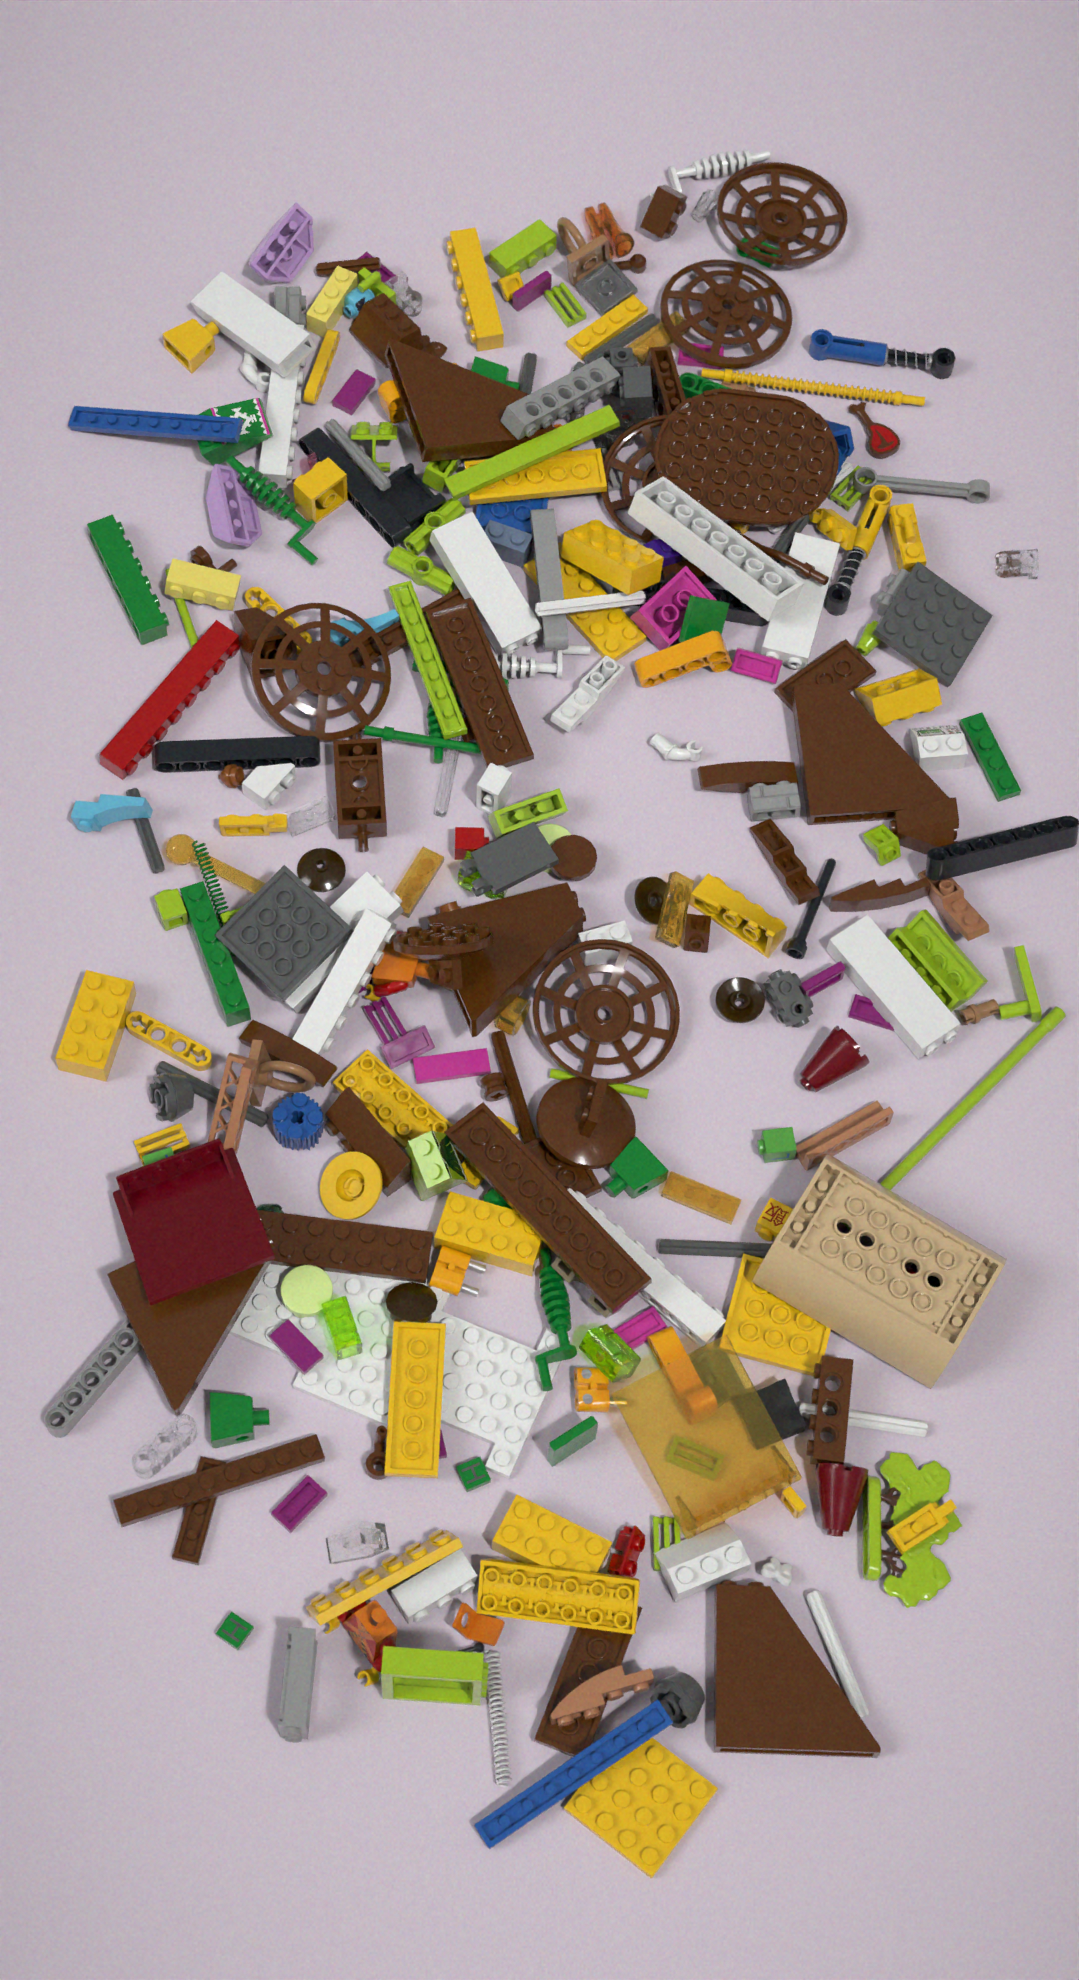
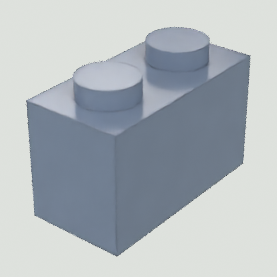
[484,520,533,568]

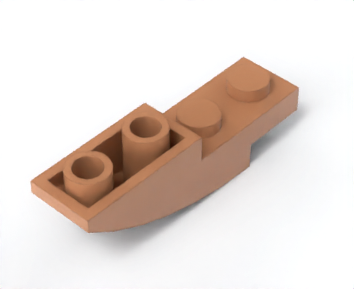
[918,870,989,941]
[550,1665,654,1727]

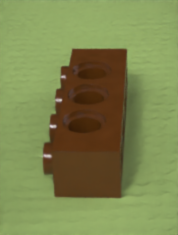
[643,346,686,427]
[806,1355,854,1465]

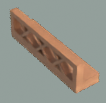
[208,1052,259,1154]
[796,1100,894,1171]

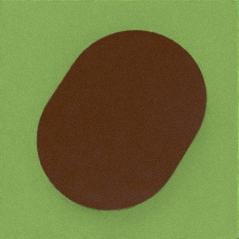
[654,389,839,527]

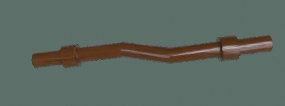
[731,526,829,585]

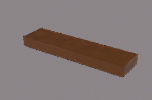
[172,1456,226,1566]

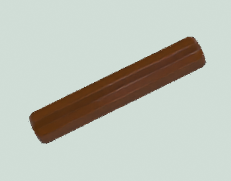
[316,257,381,276]

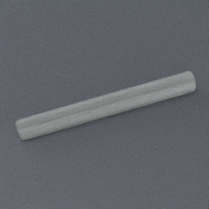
[325,419,391,491]

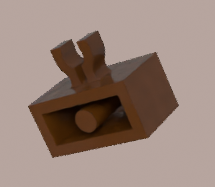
[640,185,687,239]

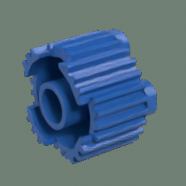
[272,1092,324,1151]

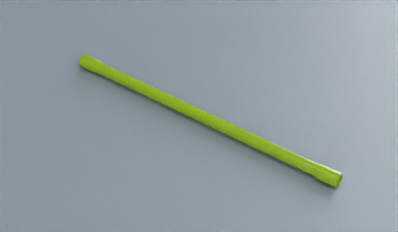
[842,1007,1066,1230]

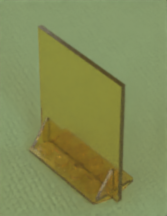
[611,1334,802,1539]

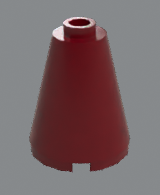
[799,1025,870,1092]
[815,1463,868,1537]

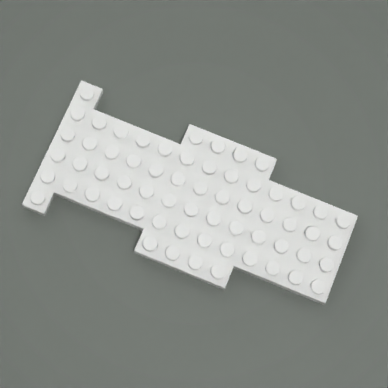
[229,1264,571,1479]

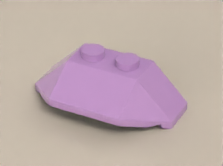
[249,202,314,283]
[206,464,262,547]

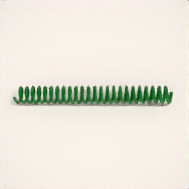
[192,840,235,956]

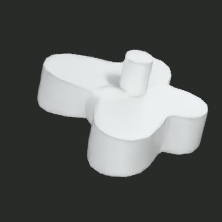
[761,1557,793,1586]

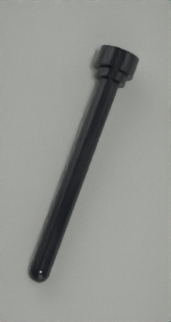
[786,858,836,959]

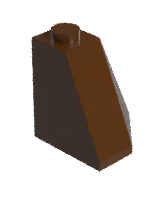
[234,607,297,678]
[889,797,959,855]

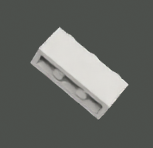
[391,1549,477,1624]

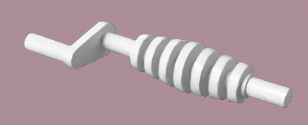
[650,150,770,200]
[493,645,590,679]

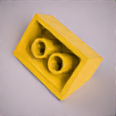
[855,668,942,727]

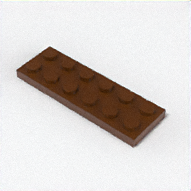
[534,1606,642,1757]

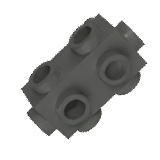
[763,969,813,1028]

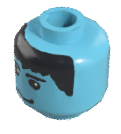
[343,287,375,319]

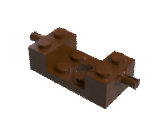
[333,733,387,852]

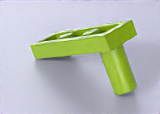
[998,945,1042,1022]

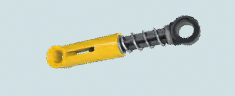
[825,485,892,616]

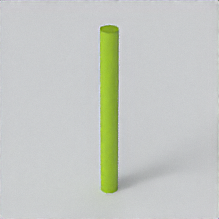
[165,568,198,648]
[549,1068,649,1099]

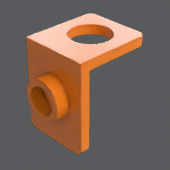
[452,1603,505,1646]

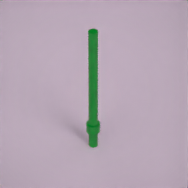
[364,725,481,754]

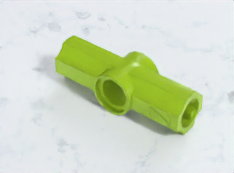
[404,498,466,556]
[387,546,456,595]

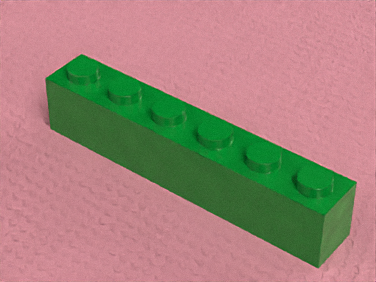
[87,514,169,645]
[180,881,251,1027]

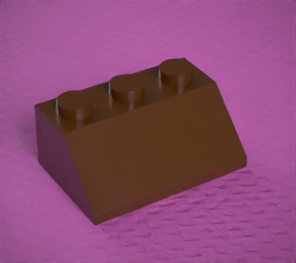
[349,293,424,369]

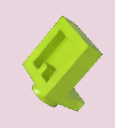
[863,824,901,866]

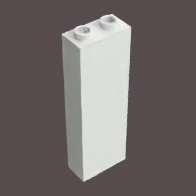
[191,271,317,378]
[429,512,542,656]
[761,532,840,669]
[285,872,404,1014]
[826,914,961,1059]

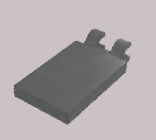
[459,822,559,897]

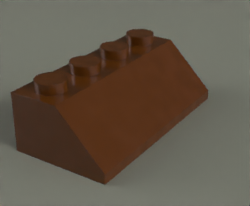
[325,1087,411,1197]

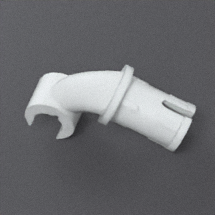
[240,350,271,392]
[650,733,703,761]

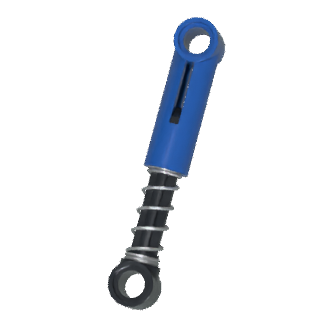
[809,329,956,379]

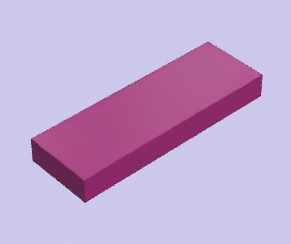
[413,1048,491,1084]

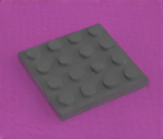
[872,562,993,688]
[215,865,354,1002]

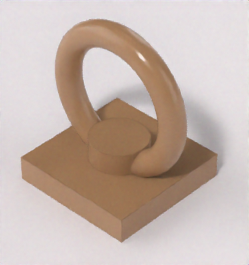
[557,217,610,286]
[248,1039,316,1107]

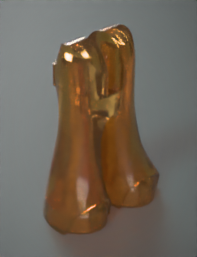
[584,202,634,260]

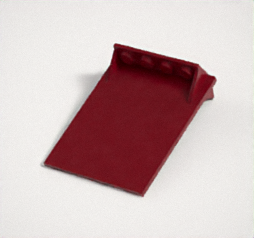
[113,1138,275,1306]

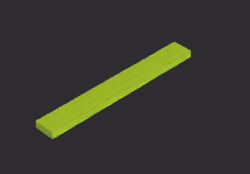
[444,405,620,501]
[388,581,467,740]

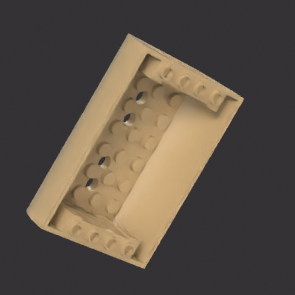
[752,1154,1007,1389]

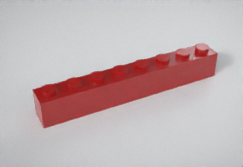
[100,620,240,780]

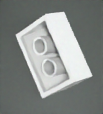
[653,1523,751,1602]

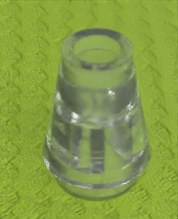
[691,189,719,223]

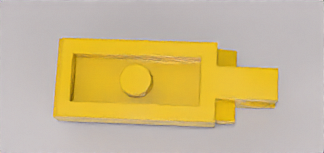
[809,508,857,550]
[219,813,288,836]
[886,1499,957,1555]

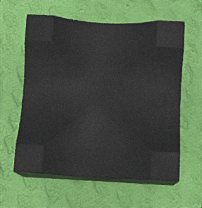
[736,1378,806,1450]

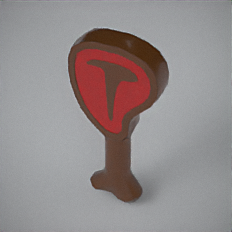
[849,402,900,459]

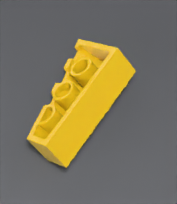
[689,873,787,958]

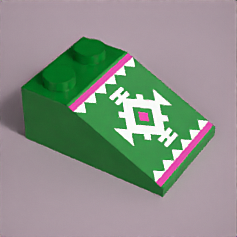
[197,398,273,466]

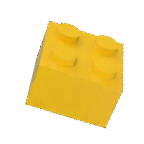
[293,457,348,524]

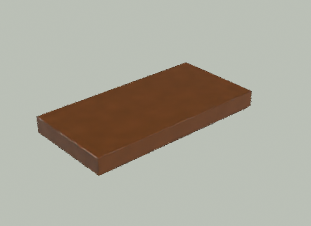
[774,639,876,712]

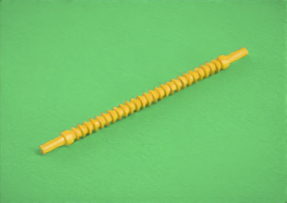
[701,368,925,406]

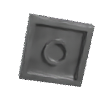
[575,259,638,316]

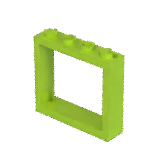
[381,1646,489,1706]

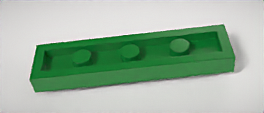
[959,712,1021,802]

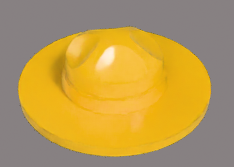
[320,1152,383,1220]

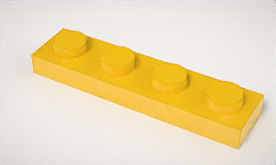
[567,294,648,360]

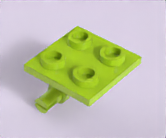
[351,422,398,472]

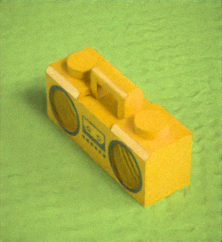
[887,503,927,572]

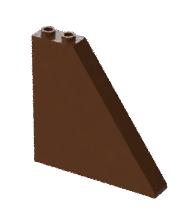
[385,339,556,462]
[791,681,949,825]
[427,882,586,1037]
[107,1215,275,1417]
[714,1581,881,1758]

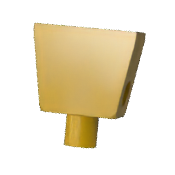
[162,319,219,374]

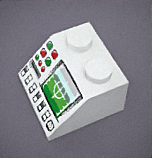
[909,725,968,771]

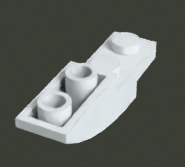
[550,655,625,733]

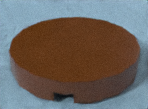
[551,835,597,881]

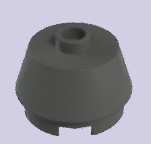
[149,1072,194,1122]
[650,1672,705,1728]

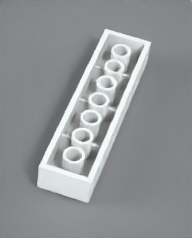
[628,476,804,621]

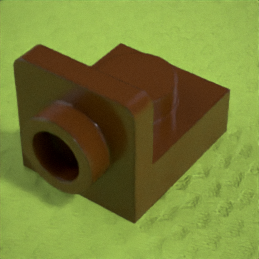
[683,914,711,953]

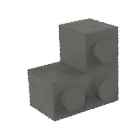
[619,366,652,419]

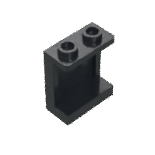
[375,463,446,531]

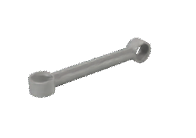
[853,467,990,504]

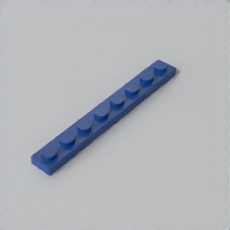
[68,406,243,443]
[474,1699,673,1849]

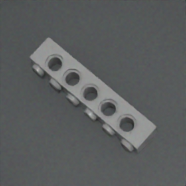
[500,356,620,440]

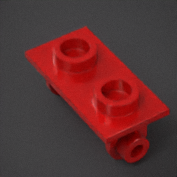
[607,1525,645,1577]

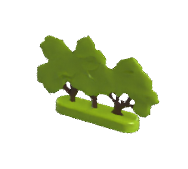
[862,1452,962,1608]

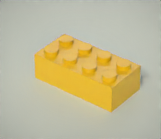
[561,519,664,595]
[55,970,136,1082]
[434,1191,543,1277]
[492,1494,612,1573]

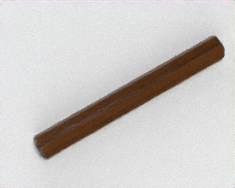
[491,1031,537,1144]

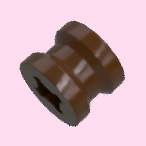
[480,1072,509,1102]

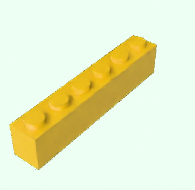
[446,227,504,352]

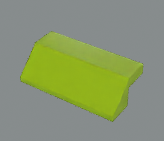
[888,909,988,1012]

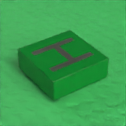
[456,1457,491,1492]
[216,1611,254,1650]

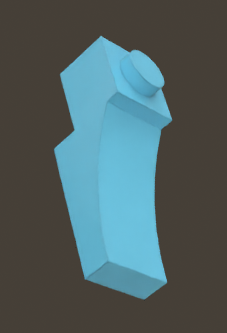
[330,609,399,647]
[71,794,153,832]

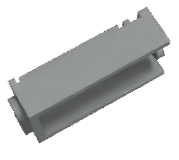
[278,1627,318,1743]

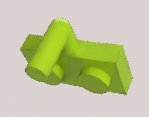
[357,267,397,305]

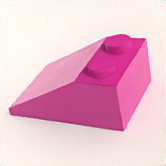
[630,566,716,650]

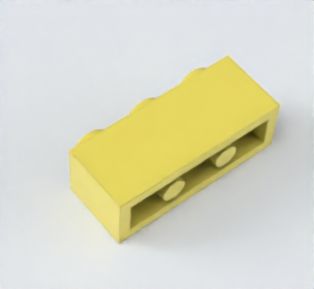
[306,266,358,338]
[164,558,241,611]

